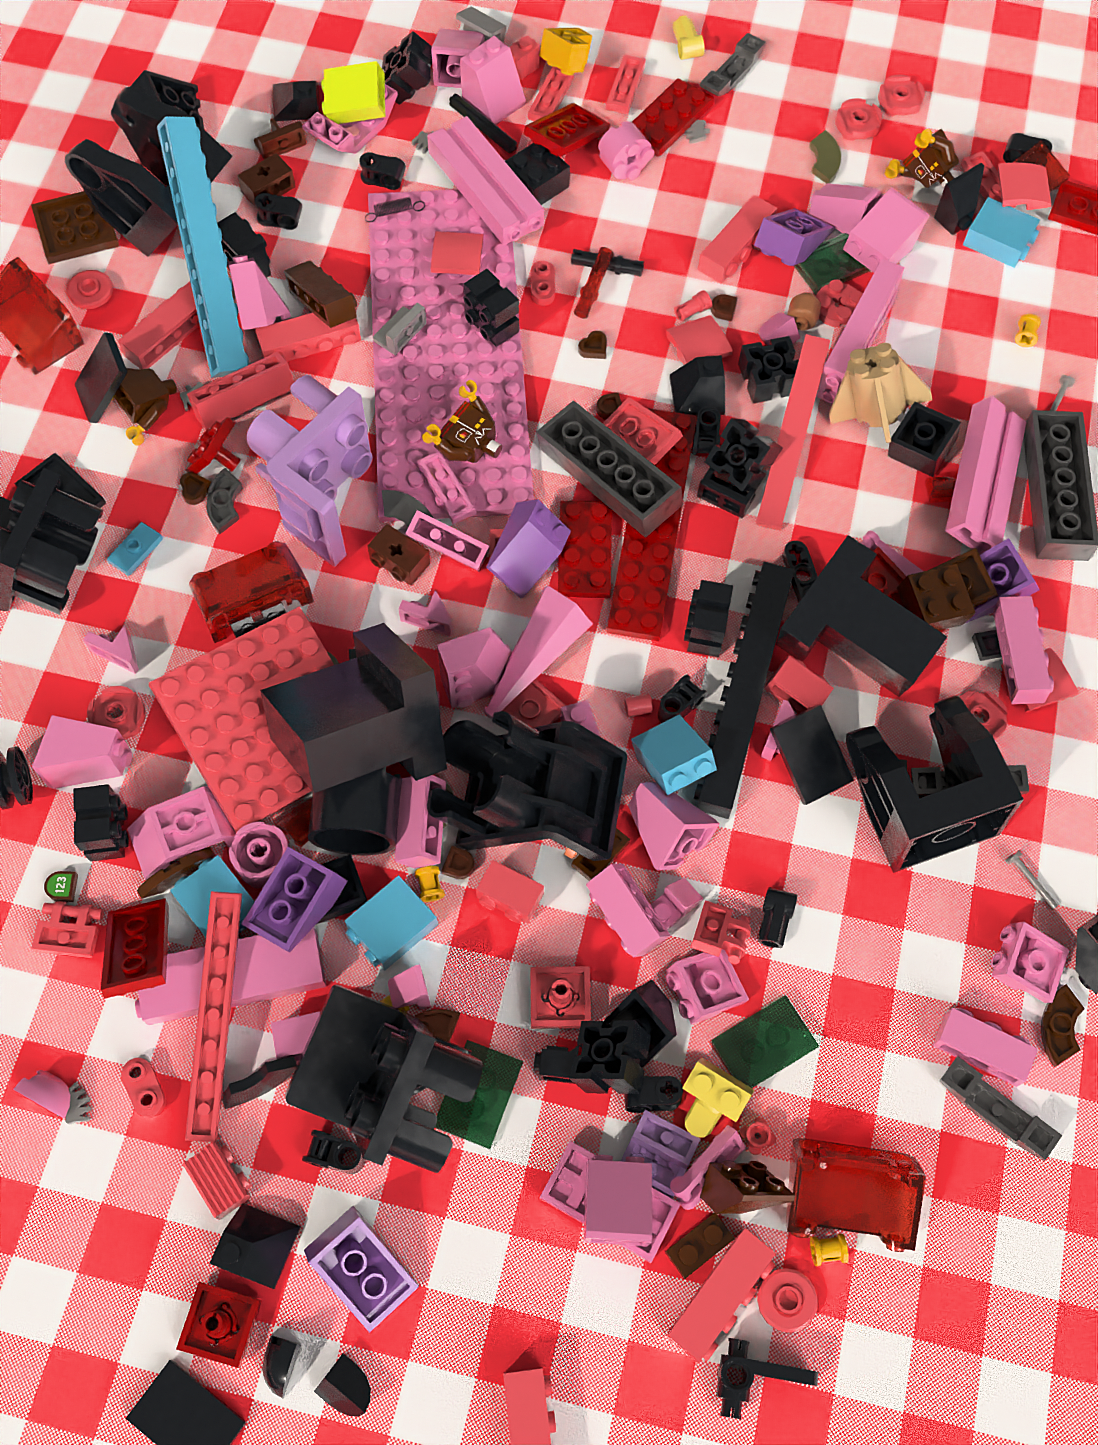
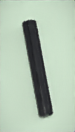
[449,93,517,153]

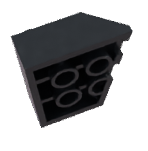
[130,70,204,129]

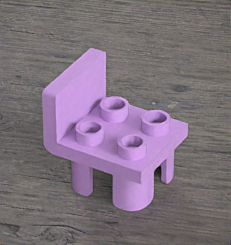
[247,375,373,567]

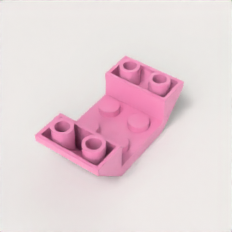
[302,84,398,154]
[127,786,236,880]

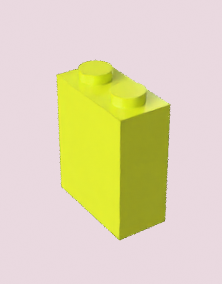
[321,61,386,124]

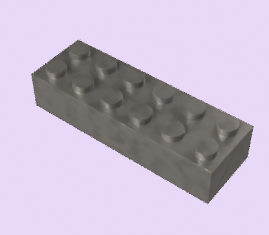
[536,400,683,538]
[1024,410,1098,561]

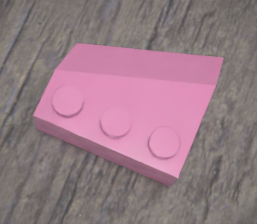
[437,627,512,708]

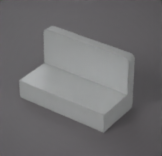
[456,6,507,43]
[373,303,427,355]

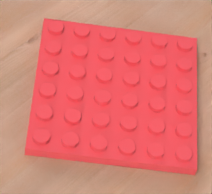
[149,606,334,833]

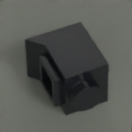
[533,1045,579,1084]

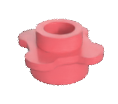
[739,1117,776,1155]

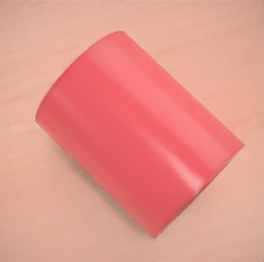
[624,694,652,717]

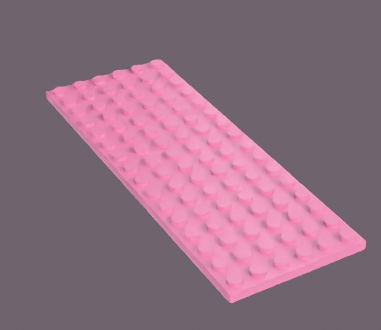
[368,189,534,522]

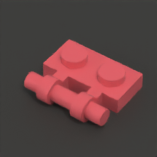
[691,900,751,964]
[31,901,104,958]

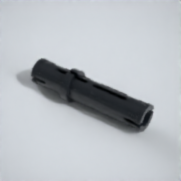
[571,249,644,277]

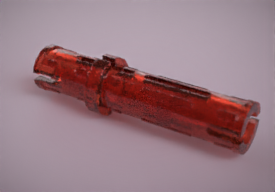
[573,247,614,319]

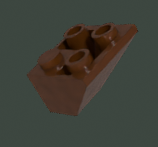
[700,1160,796,1214]

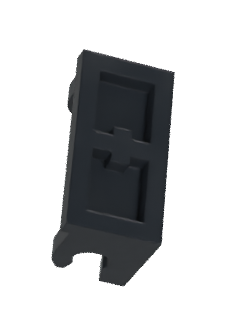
[697,467,757,519]

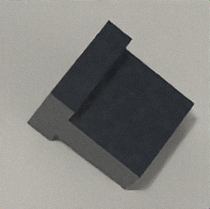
[776,535,947,697]
[260,623,447,793]

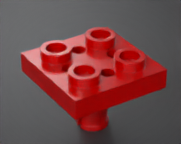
[185,417,241,474]
[176,1282,262,1368]

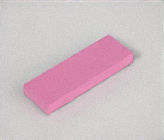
[417,451,476,524]

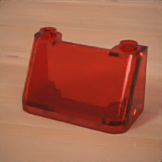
[0,256,84,376]
[189,541,314,643]
[785,1138,926,1252]

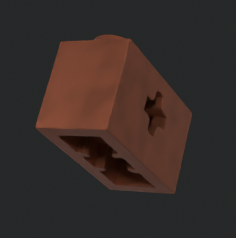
[237,153,296,209]
[367,524,431,586]

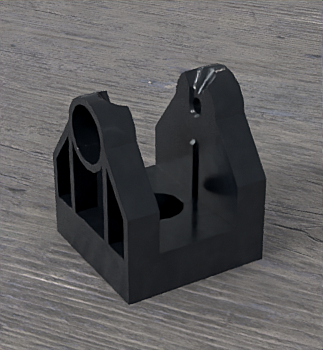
[64,87,233,257]
[846,695,1024,873]

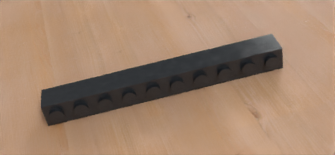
[693,561,795,819]

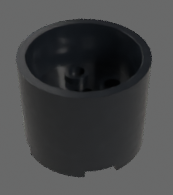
[308,767,402,856]

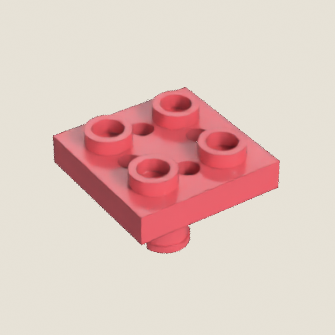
[530,966,591,1029]

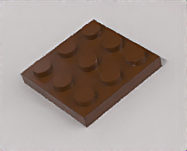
[31,191,119,264]

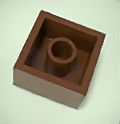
[897,564,976,631]

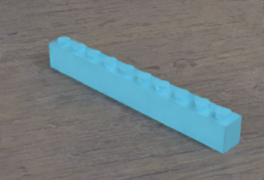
[157,116,249,378]

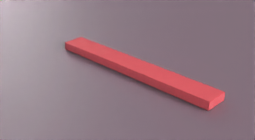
[755,334,830,531]
[185,891,242,1142]

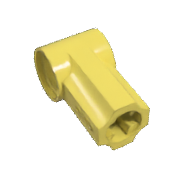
[673,15,705,60]

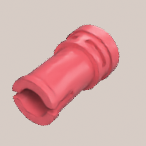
[674,290,712,322]

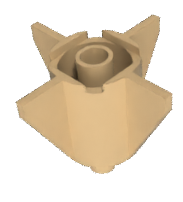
[829,343,932,443]

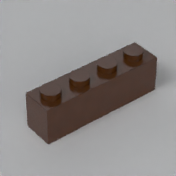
[284,260,357,328]

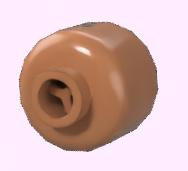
[787,292,821,331]

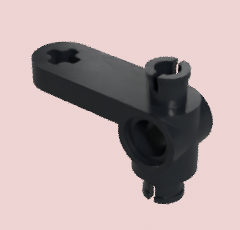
[716,1338,819,1420]

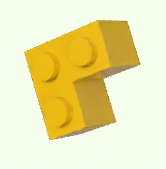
[539,27,592,75]

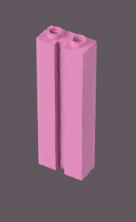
[427,116,544,245]
[817,259,905,403]
[945,396,1026,555]
[135,926,326,1025]

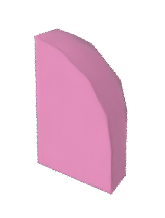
[759,312,800,346]
[13,1070,71,1118]

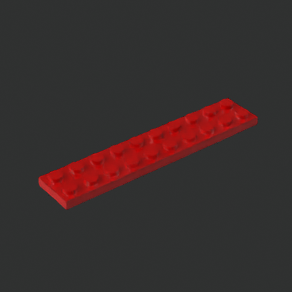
[607,408,697,642]

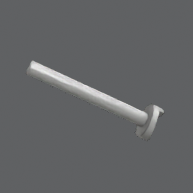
[1050,374,1075,411]
[1005,850,1058,910]

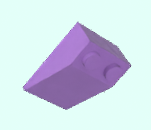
[754,208,835,266]
[486,499,571,598]
[966,538,1040,623]
[242,847,347,953]
[304,1205,419,1333]

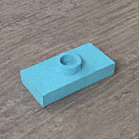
[107,522,163,576]

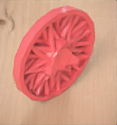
[66,270,113,309]
[757,1268,818,1333]

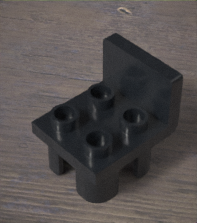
[0,468,104,615]
[427,711,627,861]
[285,984,483,1173]

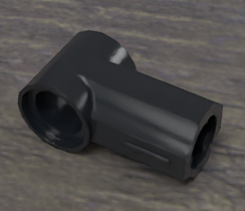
[758,887,797,949]

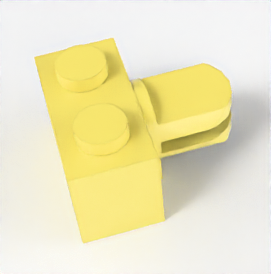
[682,1058,755,1137]

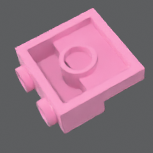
[991,922,1069,1003]
[666,949,749,1025]

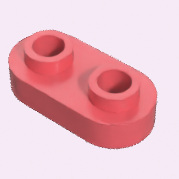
[531,261,555,306]
[121,1058,166,1118]

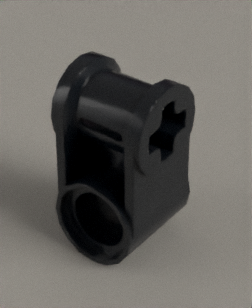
[1003,133,1052,167]
[359,152,406,190]
[254,193,303,230]
[692,406,721,455]
[657,674,708,723]
[624,1076,683,1113]
[302,1130,366,1175]

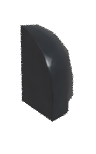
[262,1335,301,1399]
[314,1353,371,1417]

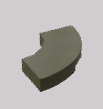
[809,130,841,184]

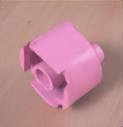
[598,121,654,180]
[229,822,290,889]

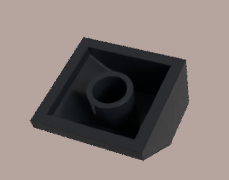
[273,80,320,121]
[934,163,984,236]
[669,355,725,416]
[1075,914,1098,994]
[603,980,677,1068]
[209,1203,301,1289]

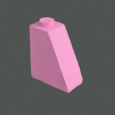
[809,183,884,237]
[228,255,291,330]
[628,782,720,871]

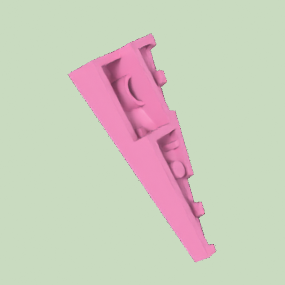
[483,586,593,718]

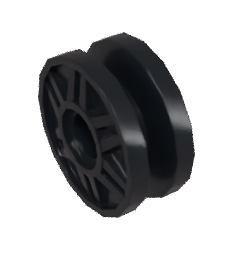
[0,746,33,810]

